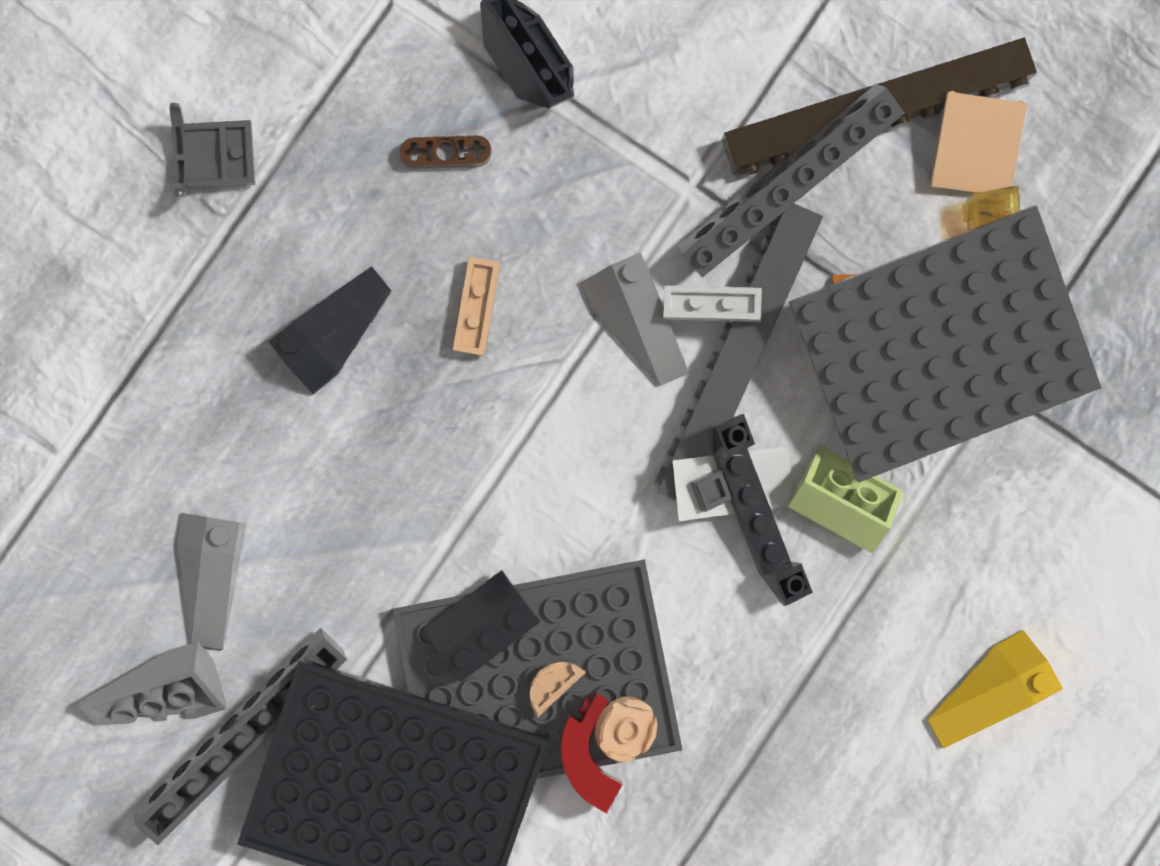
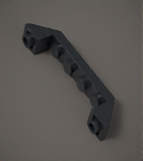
[713,414,813,606]

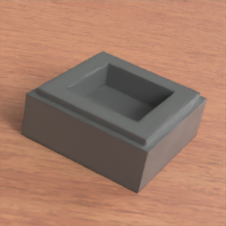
[690,469,733,512]

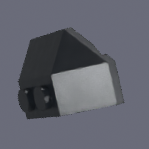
[480,0,574,109]

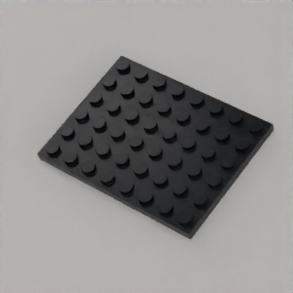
[237,658,550,866]

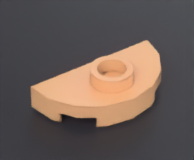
[529,661,586,717]

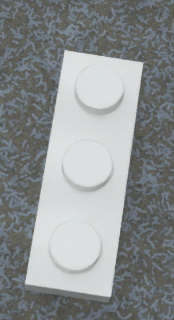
[663,285,762,322]

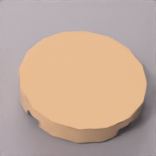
[595,697,657,762]

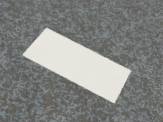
[673,446,793,521]

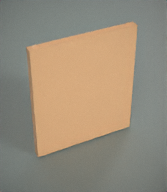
[930,91,1028,198]

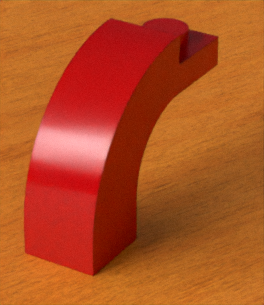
[561,692,623,814]

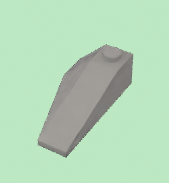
[581,252,689,386]
[177,513,246,650]
[78,641,226,725]

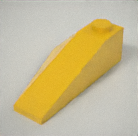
[927,630,1063,749]

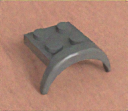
[169,103,256,197]

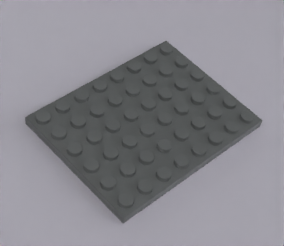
[789,205,1102,483]
[392,559,683,779]

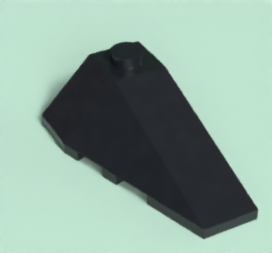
[268,266,392,395]

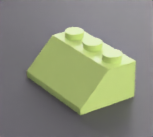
[788,445,904,554]

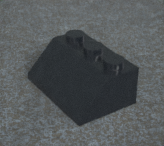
[424,570,541,682]

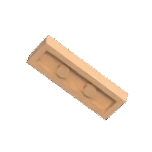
[453,257,501,357]

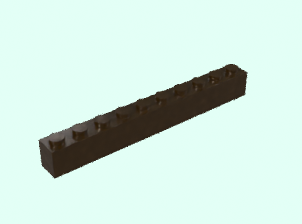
[722,37,1037,176]

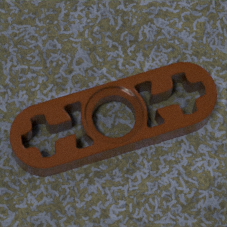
[400,135,492,169]

